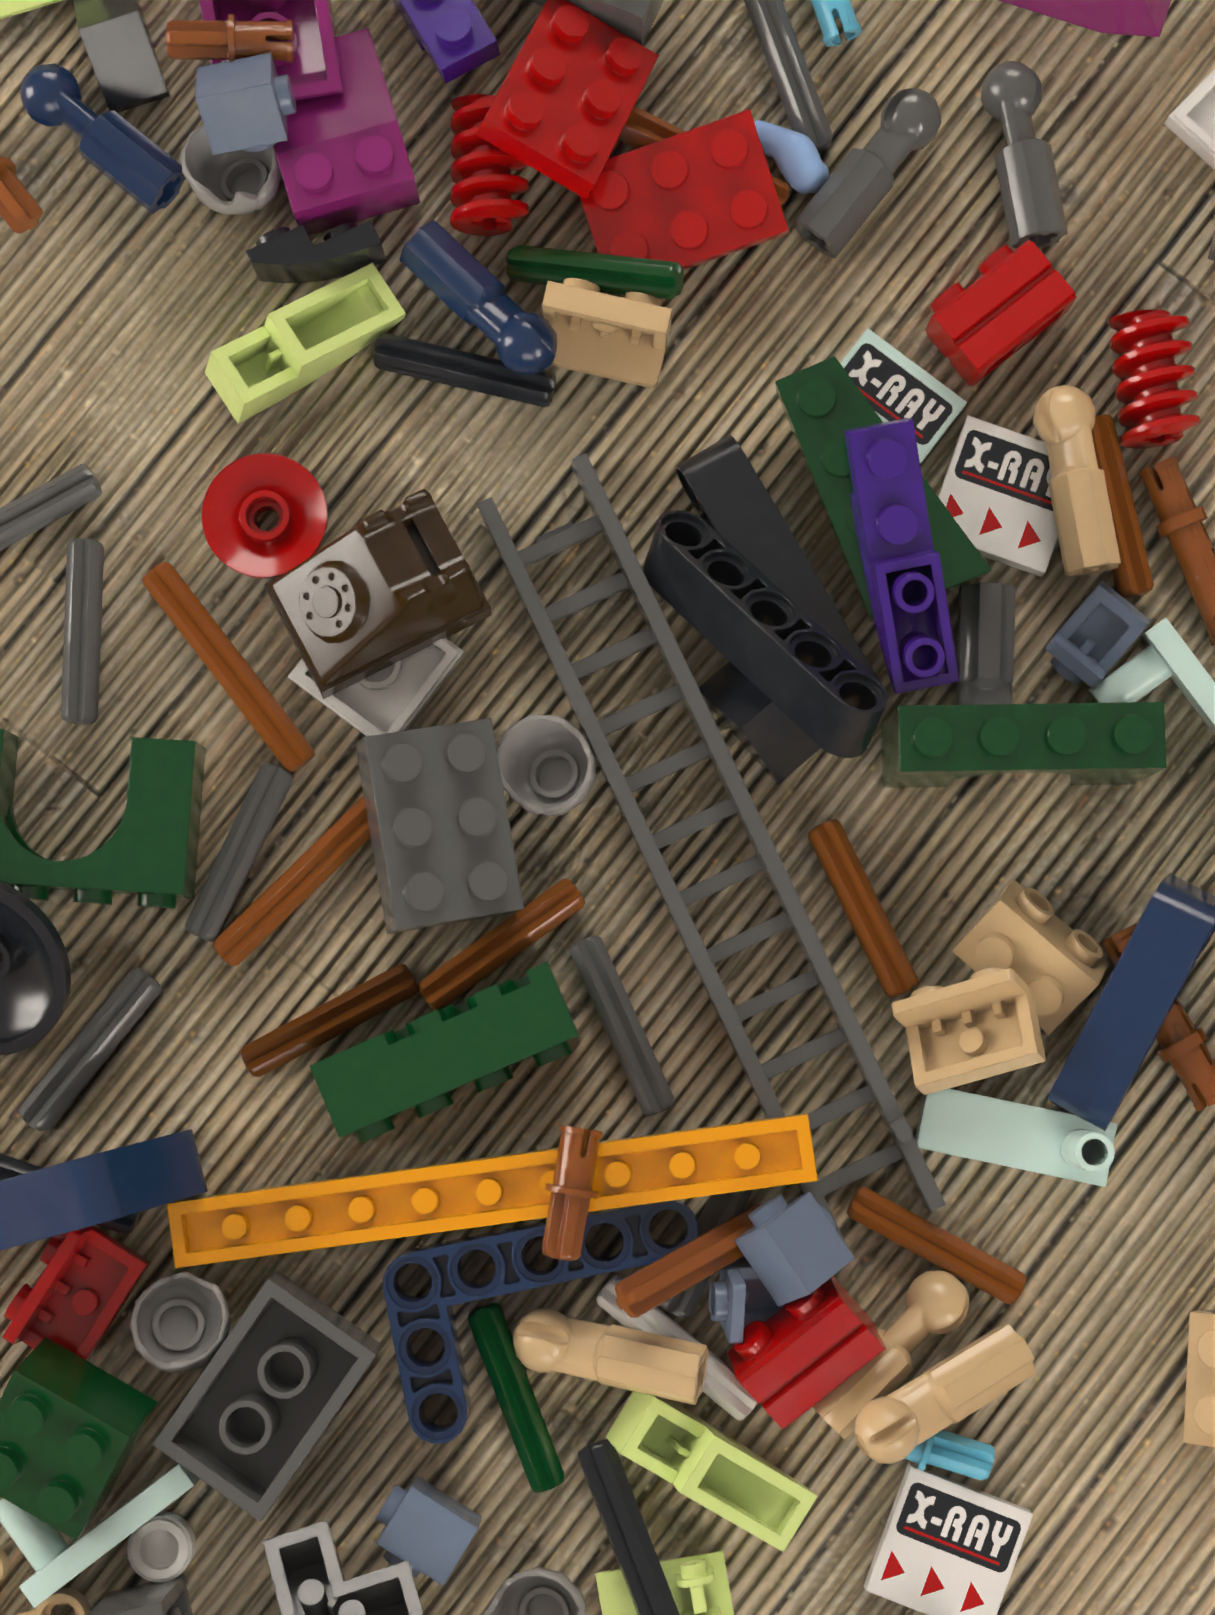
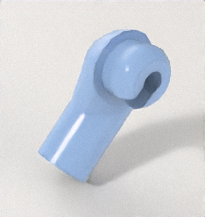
[754,120,829,194]

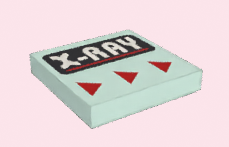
[791,328,967,465]

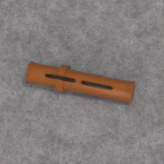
[1138,456,1215,646]
[1100,923,1215,1111]

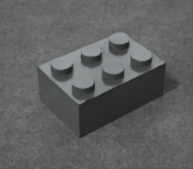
[356,718,524,934]
[152,1271,383,1522]

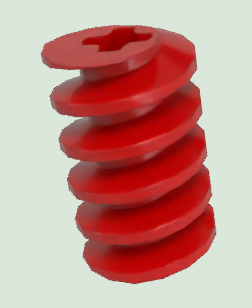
[450,94,529,237]
[1107,309,1201,449]

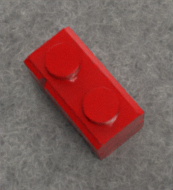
[925,240,1077,387]
[727,1276,886,1429]

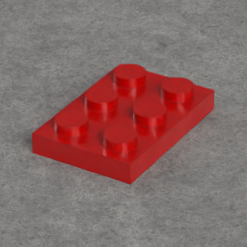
[475,0,659,199]
[579,109,789,294]

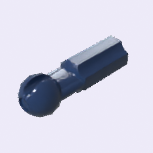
[20,64,186,214]
[400,220,557,375]

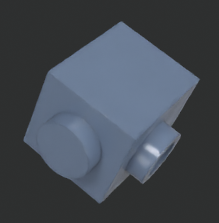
[195,52,296,155]
[734,1192,854,1306]
[375,1475,482,1586]

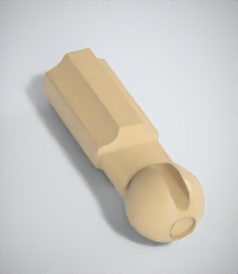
[1033,385,1121,577]
[813,1271,969,1440]
[513,1308,709,1405]
[854,1324,1036,1464]

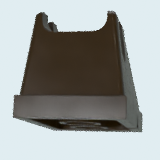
[264,489,492,699]

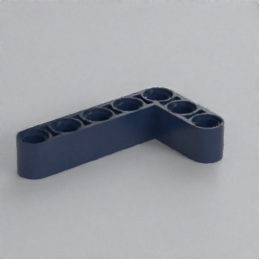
[0,1129,208,1251]
[383,1200,698,1443]

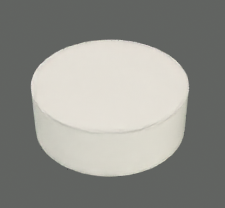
[127,1512,196,1582]

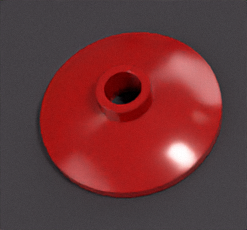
[201,453,328,579]

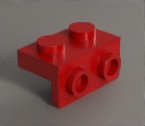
[2,1225,151,1361]

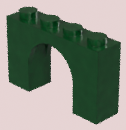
[881,702,1166,788]
[0,729,206,909]

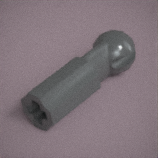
[981,61,1068,249]
[794,88,941,258]
[957,582,1015,705]

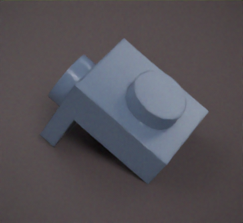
[1046,580,1151,689]
[709,1256,784,1344]

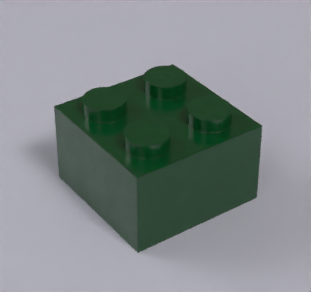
[0,1337,158,1540]

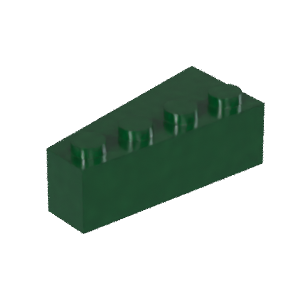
[775,356,992,622]
[310,962,580,1144]

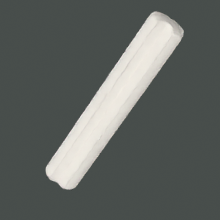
[596,1275,758,1421]

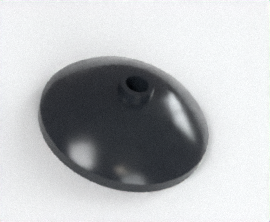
[0,882,71,1055]

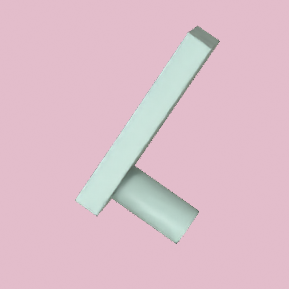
[1088,618,1215,735]
[915,1089,1118,1187]
[0,1463,200,1608]

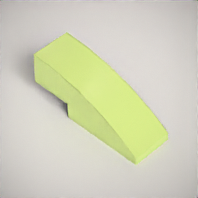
[205,263,406,424]
[605,1391,818,1553]

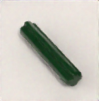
[506,245,684,300]
[468,1303,564,1493]

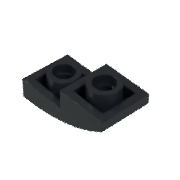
[246,220,386,283]

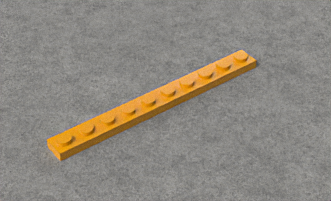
[167,1113,818,1268]

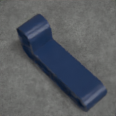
[1047,873,1215,1131]

